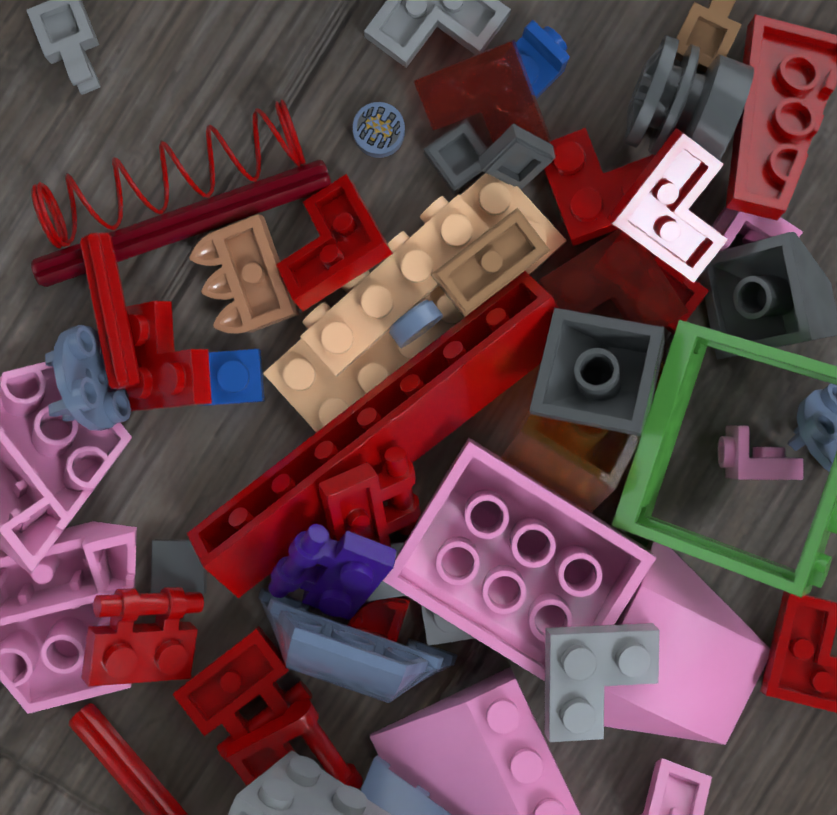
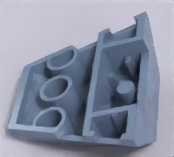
[258,587,458,703]

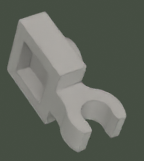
[27,0,101,95]

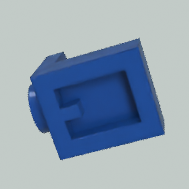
[484,20,570,115]
[197,349,265,406]

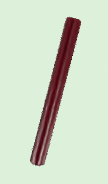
[31,160,331,287]

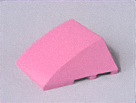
[0,362,132,574]
[0,521,137,714]
[604,540,770,745]

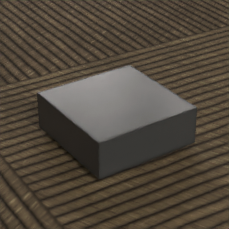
[424,119,488,194]
[479,124,556,190]
[151,539,207,594]

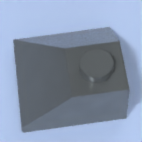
[700,232,837,360]
[529,308,664,436]

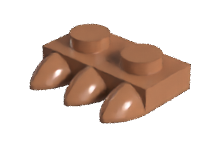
[189,214,299,334]

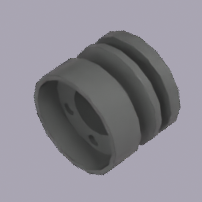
[623,35,754,161]

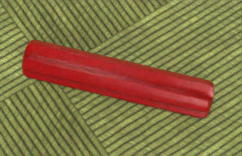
[80,232,141,389]
[69,703,188,815]

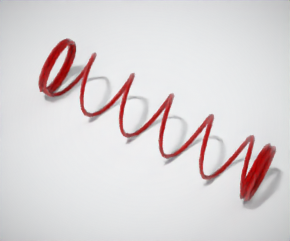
[31,99,306,249]

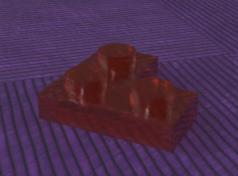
[414,39,551,143]
[538,229,688,327]

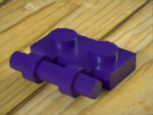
[268,524,397,620]

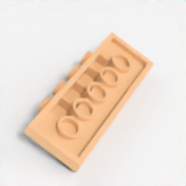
[263,173,567,432]

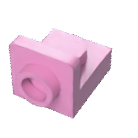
[712,206,803,252]
[718,426,803,480]
[640,758,712,815]

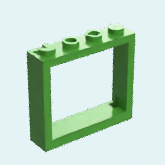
[612,320,837,597]

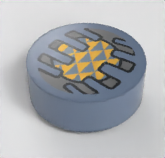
[353,102,405,158]
[389,300,443,348]

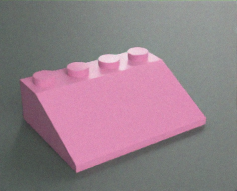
[383,437,656,681]
[370,667,581,815]

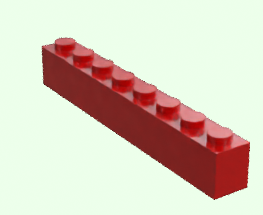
[186,271,559,598]

